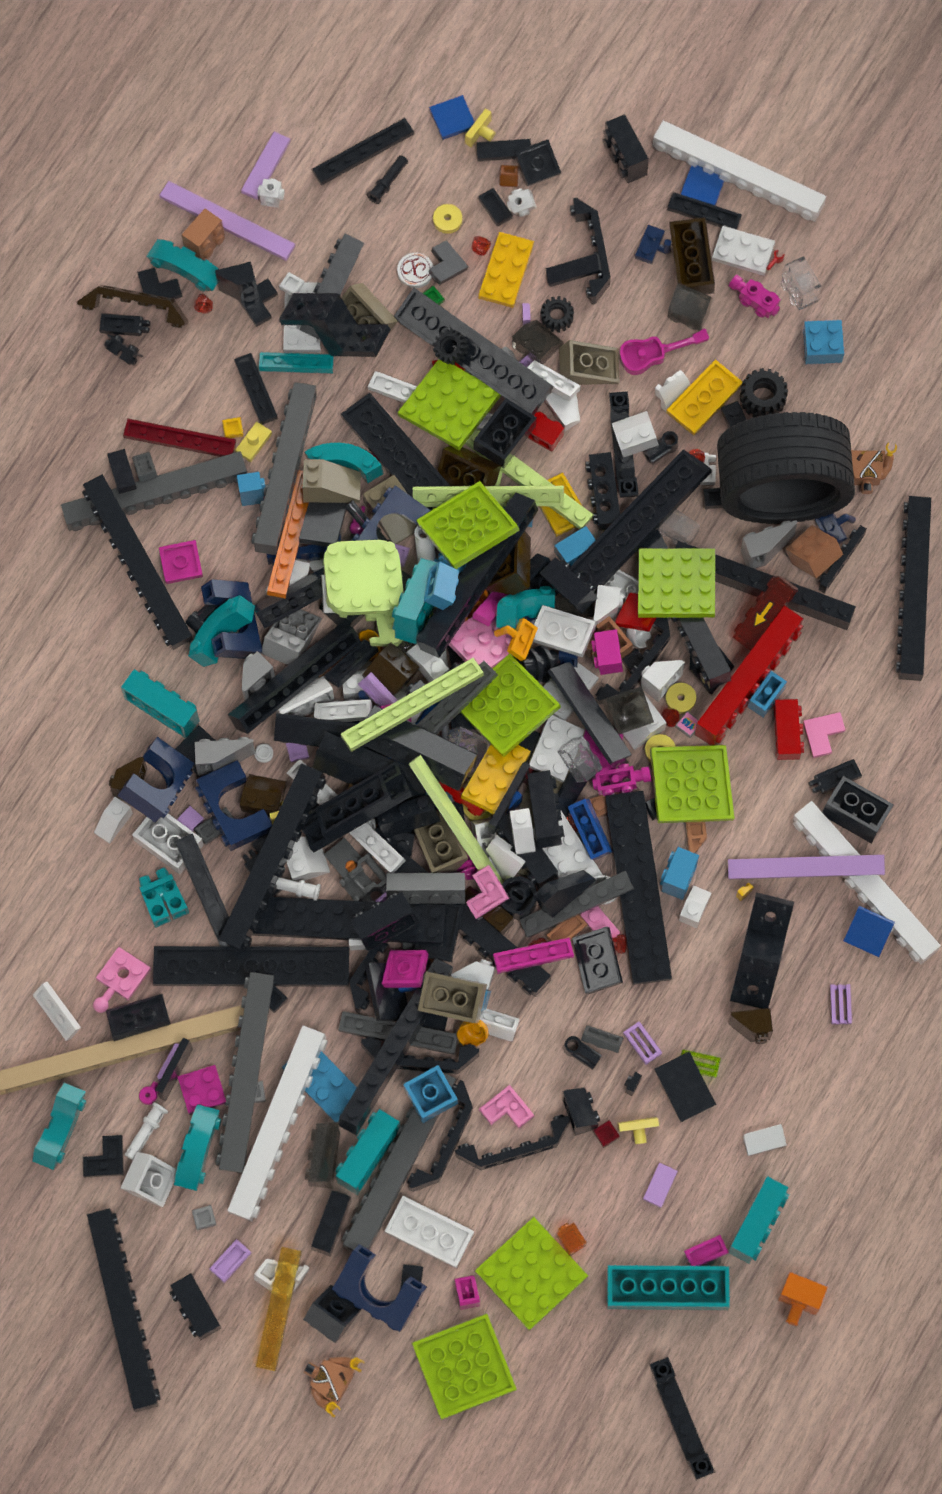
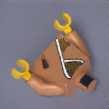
[851,442,897,494]
[304,1357,365,1418]

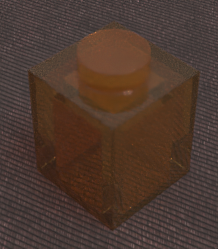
[557,1223,587,1256]

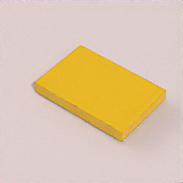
[539,472,582,537]

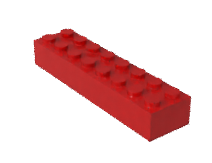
[695,606,804,746]

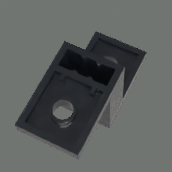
[279,293,391,357]
[730,892,795,1009]

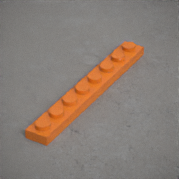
[267,470,309,599]

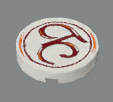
[397,253,433,288]

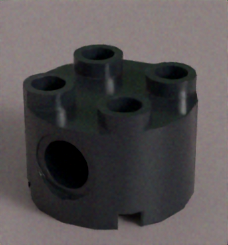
[499,876,537,920]

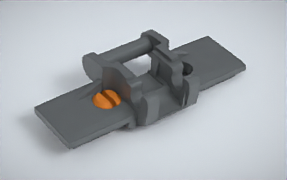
[324,838,387,902]

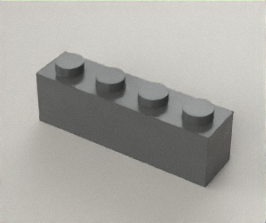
[386,873,465,904]

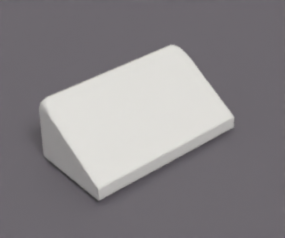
[480,1009,520,1041]
[743,1124,786,1156]

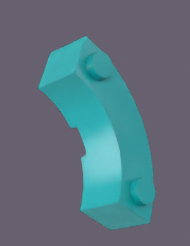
[146,239,219,292]
[304,442,384,483]
[496,586,555,628]
[188,595,255,667]
[32,1083,87,1170]
[174,1104,222,1191]

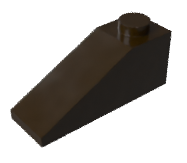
[465,886,514,935]

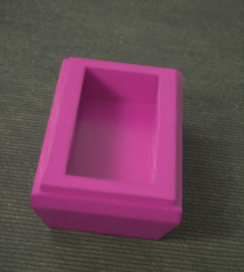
[684,1235,729,1266]

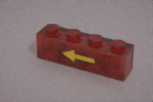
[733,576,799,651]

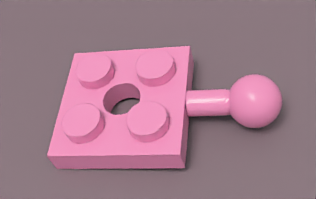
[93,947,151,1013]

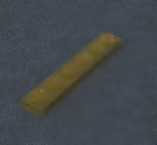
[255,1247,302,1371]

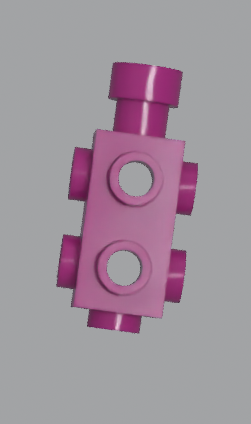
[728,275,781,318]
[592,764,651,796]

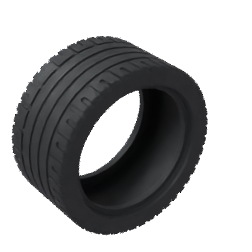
[717,412,855,524]

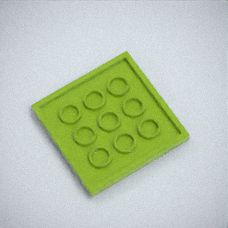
[398,359,501,451]
[416,481,520,569]
[638,548,715,618]
[460,654,561,757]
[650,745,735,823]
[475,1217,588,1331]
[412,1314,517,1420]

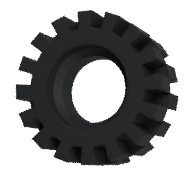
[541,296,574,333]
[433,329,469,365]

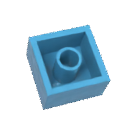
[803,320,844,364]
[660,847,699,900]
[403,1065,458,1123]

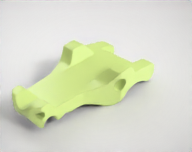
[365,612,434,647]

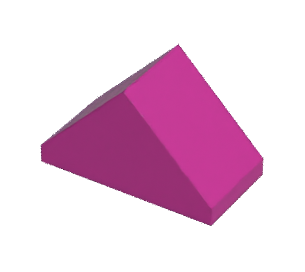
[455,1275,480,1310]

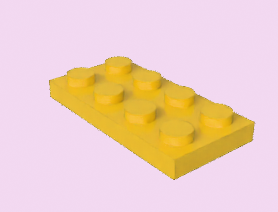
[478,232,534,308]
[666,359,743,435]
[461,745,531,814]

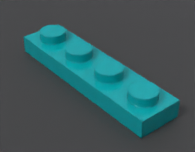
[259,352,334,374]

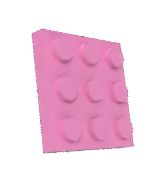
[449,617,513,668]

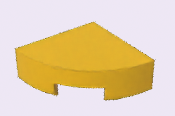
[736,883,754,901]

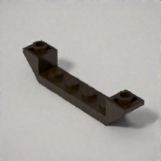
[77,285,189,328]

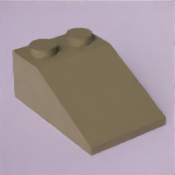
[559,340,620,385]
[303,459,361,503]
[363,475,417,544]
[418,972,487,1023]

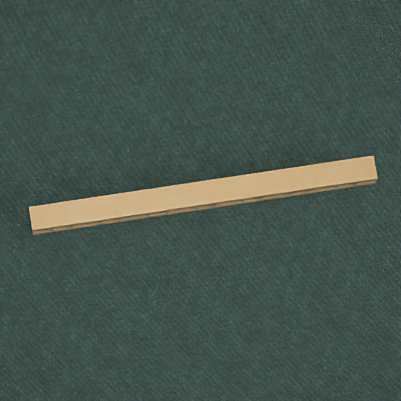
[0,1005,268,1095]

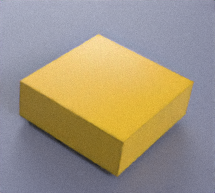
[222,417,244,438]

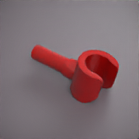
[766,250,785,270]

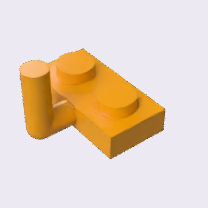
[494,618,538,661]

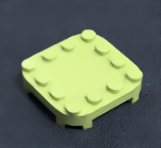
[322,540,403,618]

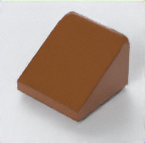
[500,165,519,187]

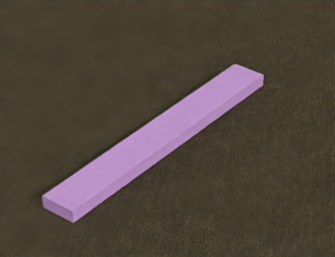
[160,181,295,261]
[728,855,885,879]

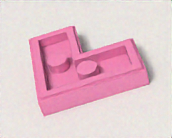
[803,712,845,758]
[466,865,510,919]
[479,1085,534,1128]

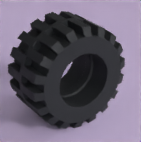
[740,368,788,418]

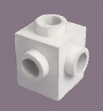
[257,179,285,208]
[507,189,537,217]

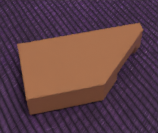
[686,822,707,853]

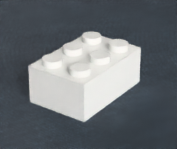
[132,814,204,875]

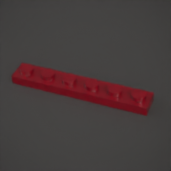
[123,418,237,457]

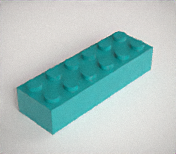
[607,1265,730,1310]

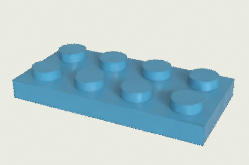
[282,1051,357,1124]

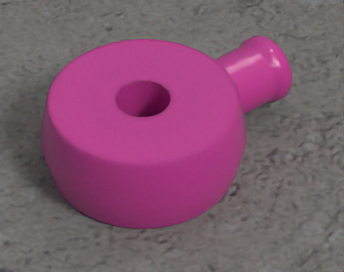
[139,1081,158,1105]

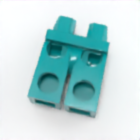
[139,868,189,928]

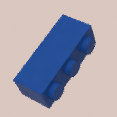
[568,799,613,860]

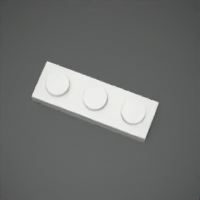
[527,360,580,401]
[314,699,372,722]
[33,982,81,1041]

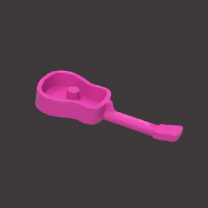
[620,328,709,375]

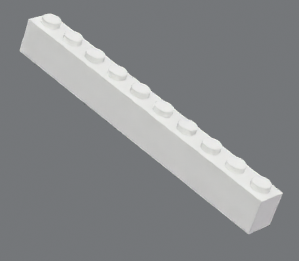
[652,120,826,222]
[793,801,941,964]
[227,1026,328,1222]

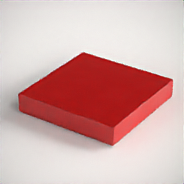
[615,592,656,632]

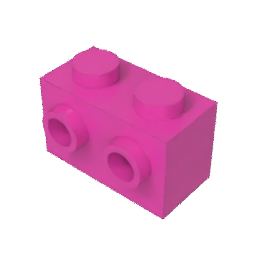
[592,629,623,675]

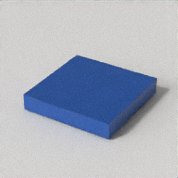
[429,95,475,140]
[681,165,724,206]
[843,906,895,957]

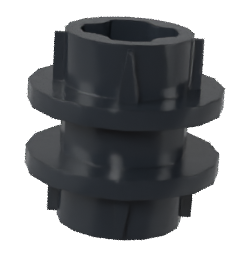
[516,645,560,683]

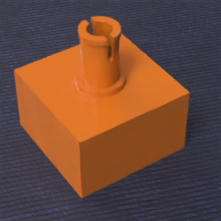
[778,1272,828,1326]

